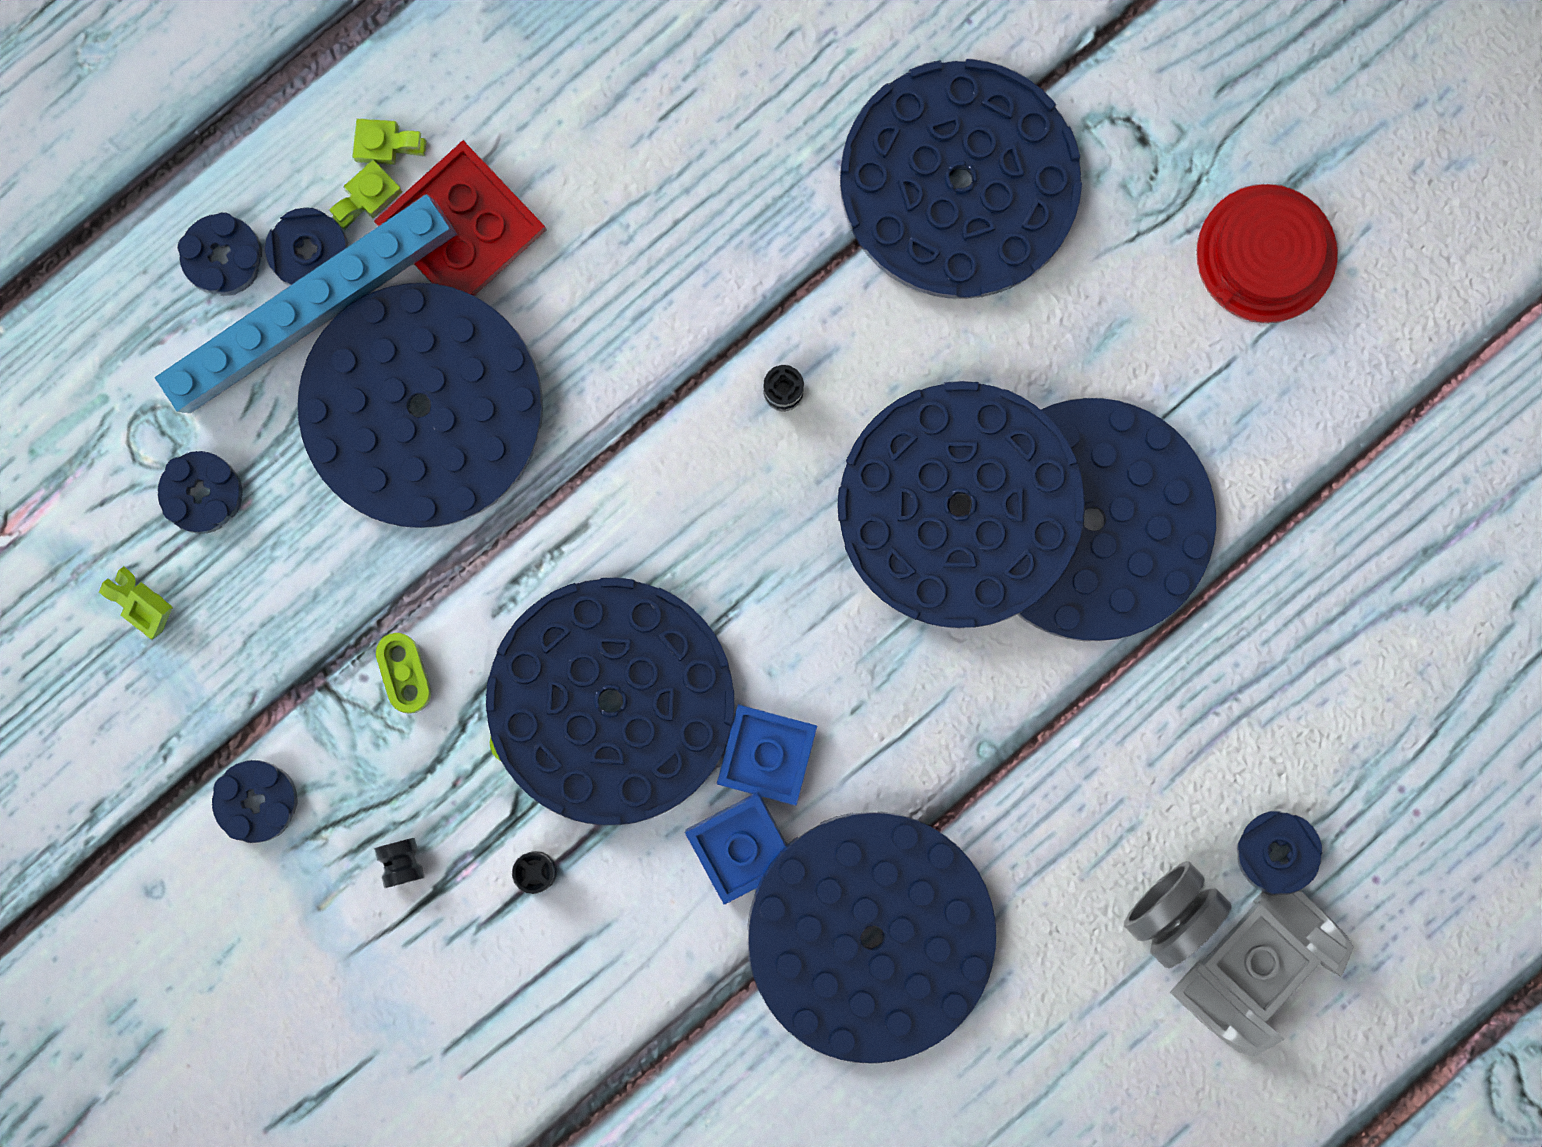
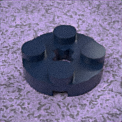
[265,208,349,286]
[178,212,262,296]
[158,451,243,534]
[212,760,298,843]
[1237,811,1322,895]

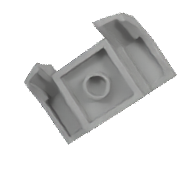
[1170,890,1354,1056]

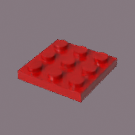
[374,140,546,296]

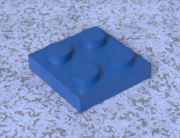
[717,704,817,806]
[685,792,787,905]

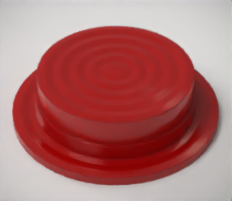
[1196,184,1338,323]

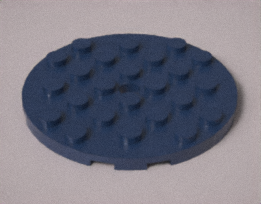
[840,59,1082,299]
[297,283,543,528]
[837,381,1085,628]
[971,398,1216,642]
[486,578,734,826]
[747,812,996,1063]

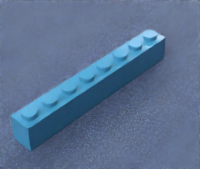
[154,194,457,414]

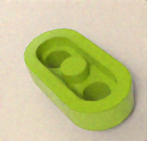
[376,633,431,714]

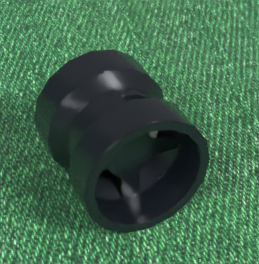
[763,365,804,412]
[374,838,425,889]
[512,851,557,894]

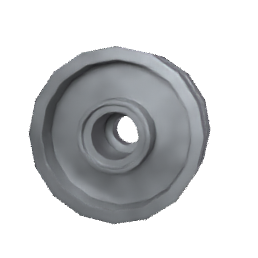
[1124,861,1232,968]

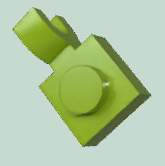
[352,118,426,165]
[329,160,402,230]
[98,566,173,640]

